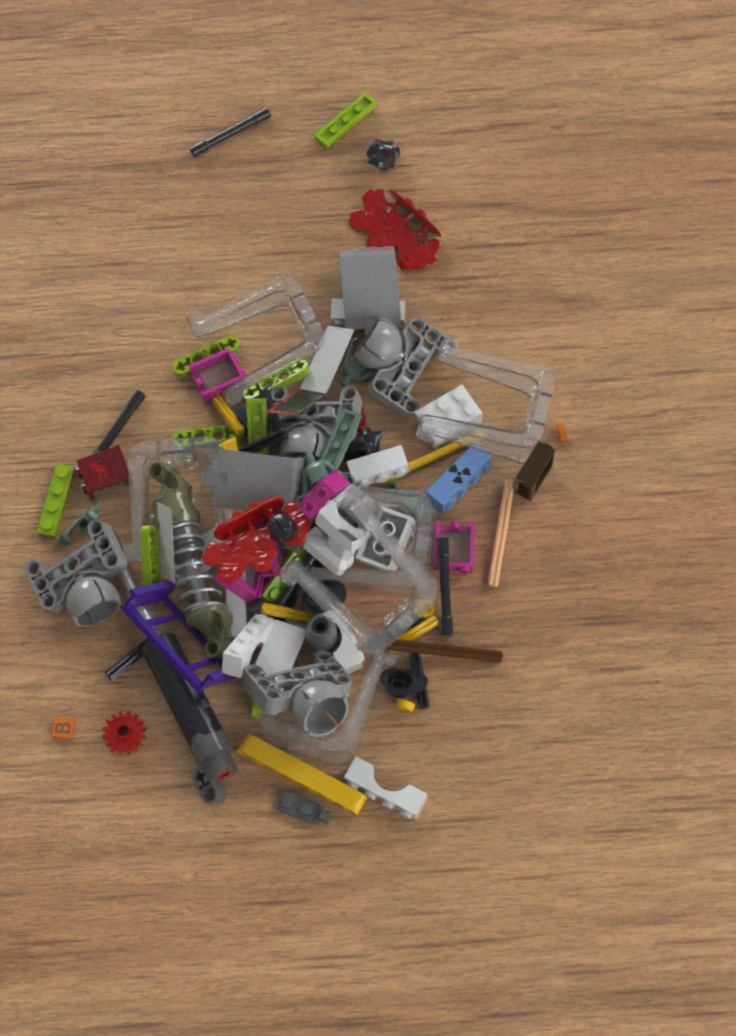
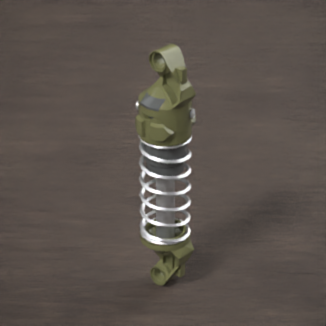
[149,462,233,659]

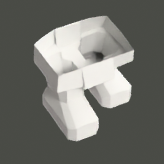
[302,483,383,576]

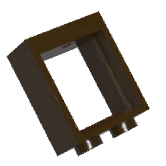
[514,441,555,501]

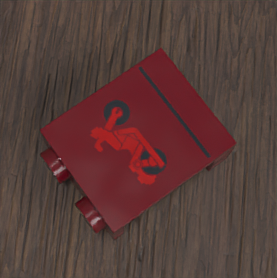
[75,445,134,500]

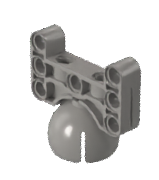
[354,317,456,418]
[267,386,362,461]
[25,519,127,627]
[243,650,352,737]

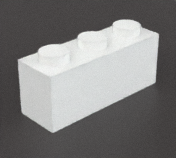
[347,445,409,489]

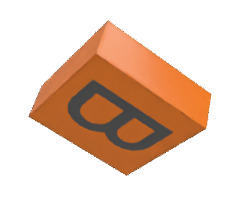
[52,717,75,740]

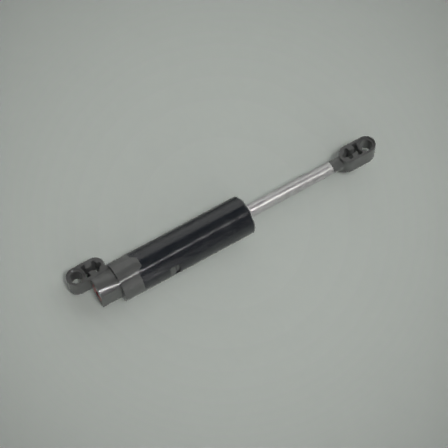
[98,527,238,804]

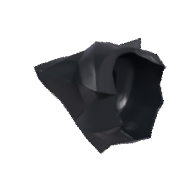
[366,139,400,170]
[344,427,385,462]

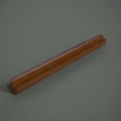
[385,638,503,663]

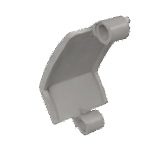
[339,246,401,336]
[201,449,310,511]

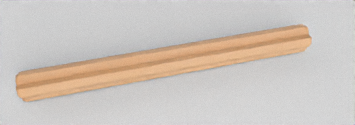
[488,479,515,587]

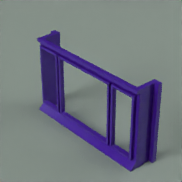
[121,580,251,693]

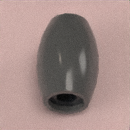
[305,615,337,651]

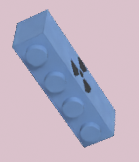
[424,443,492,514]

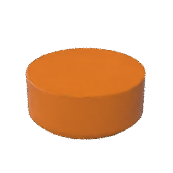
[556,423,568,442]

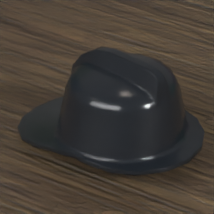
[263,511,297,547]
[301,579,347,615]
[380,668,428,698]

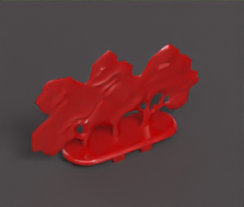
[349,188,442,270]
[202,496,311,584]

